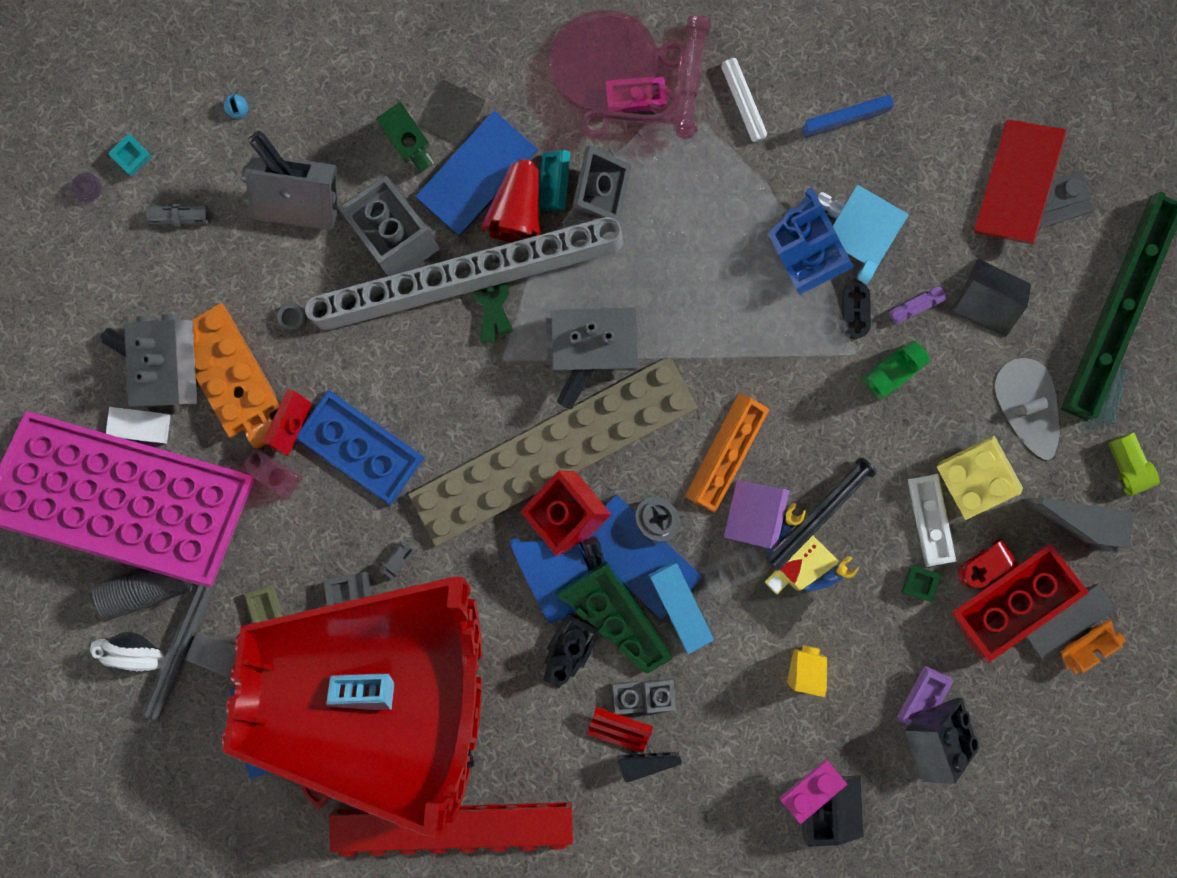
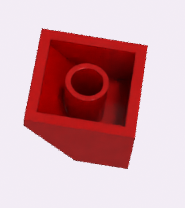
[520,470,612,556]

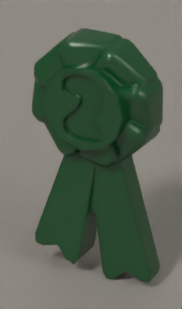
[473,282,514,344]

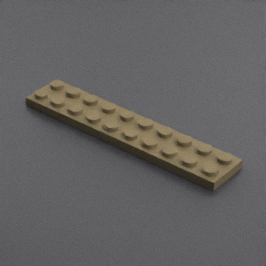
[409,356,698,547]

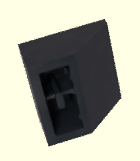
[905,698,979,784]
[800,775,863,847]

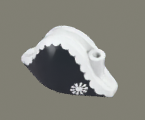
[90,632,166,677]

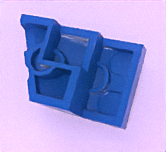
[768,187,853,295]
[510,538,590,624]

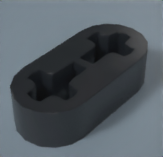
[842,282,871,339]

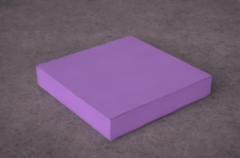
[724,480,790,549]

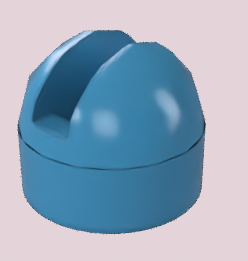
[224,94,249,119]

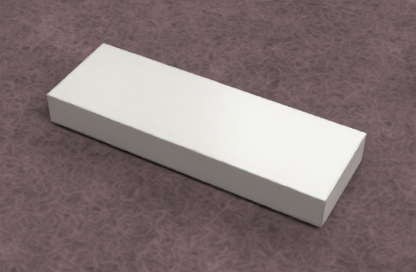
[908,474,956,567]

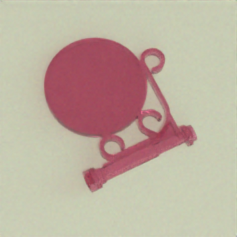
[549,10,711,139]

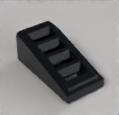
[617,752,682,783]

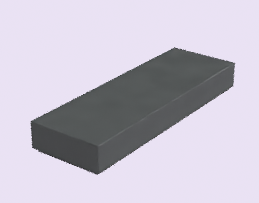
[1025,584,1115,660]

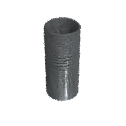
[92,568,193,621]

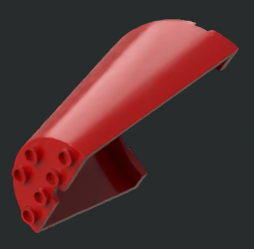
[221,576,482,838]

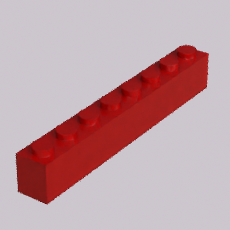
[329,802,573,856]

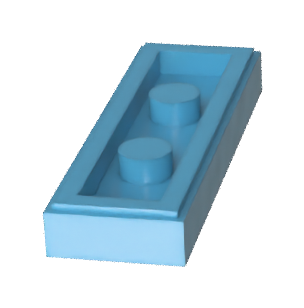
[648,561,714,654]

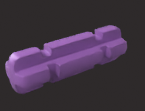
[889,286,946,324]

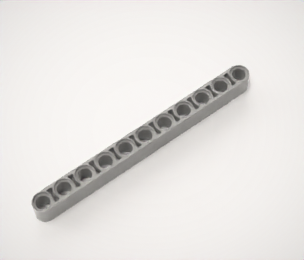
[305,217,624,330]

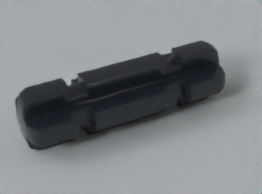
[582,536,605,570]

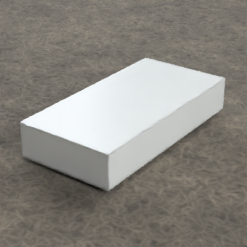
[106,407,171,444]

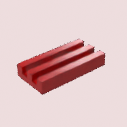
[587,707,653,753]

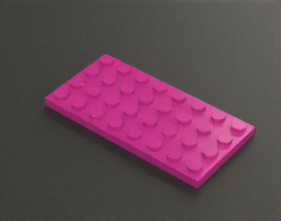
[0,411,254,589]

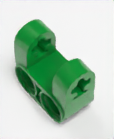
[860,341,931,401]

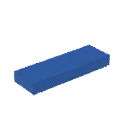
[802,95,894,138]

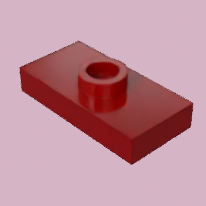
[263,389,312,456]

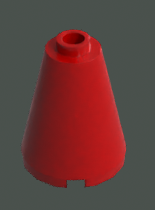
[481,159,540,243]

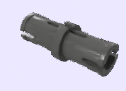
[146,203,209,227]

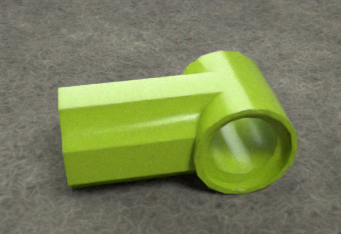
[1108,433,1160,497]

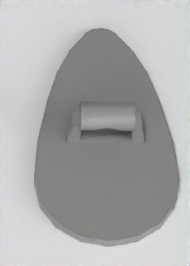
[994,358,1060,460]

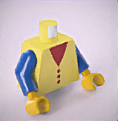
[765,503,859,594]

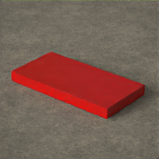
[974,119,1067,245]

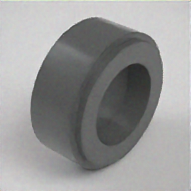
[276,303,307,333]

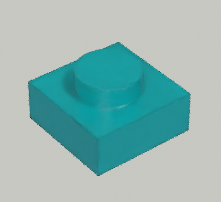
[108,133,153,177]

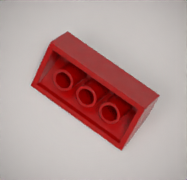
[951,543,1089,664]

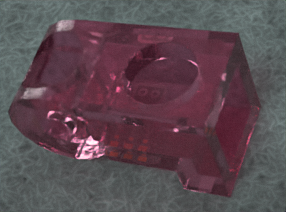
[241,448,304,499]

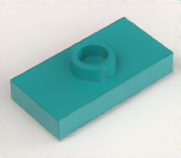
[540,150,571,212]

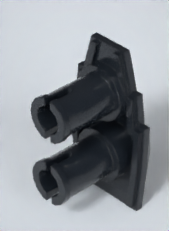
[543,614,599,688]

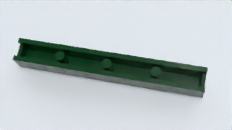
[1060,191,1177,421]

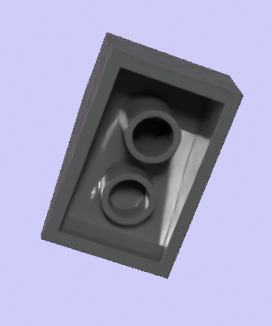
[338,175,440,277]
[1024,498,1134,553]

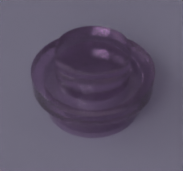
[72,172,103,202]

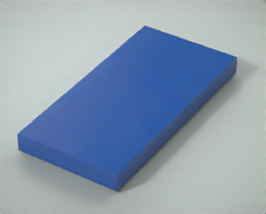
[415,110,538,237]
[296,390,425,506]
[581,495,702,620]

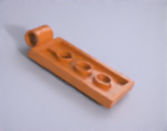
[193,303,280,450]

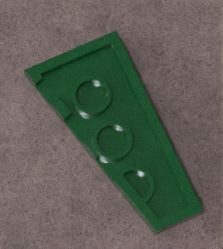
[556,561,672,674]

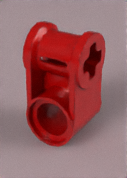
[958,538,1019,588]

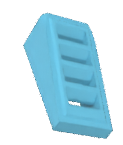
[326,674,394,710]

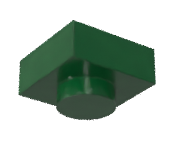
[901,564,941,603]

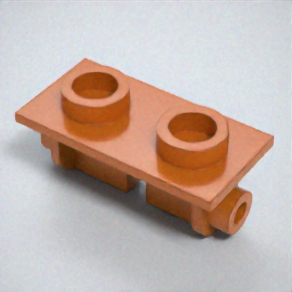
[1060,619,1126,675]

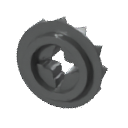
[633,497,680,544]

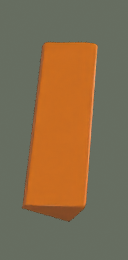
[684,393,770,513]

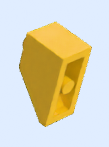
[787,645,827,697]

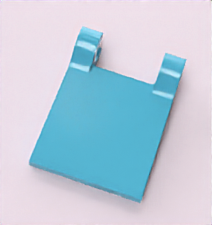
[833,185,909,284]

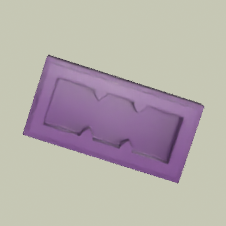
[897,666,954,725]

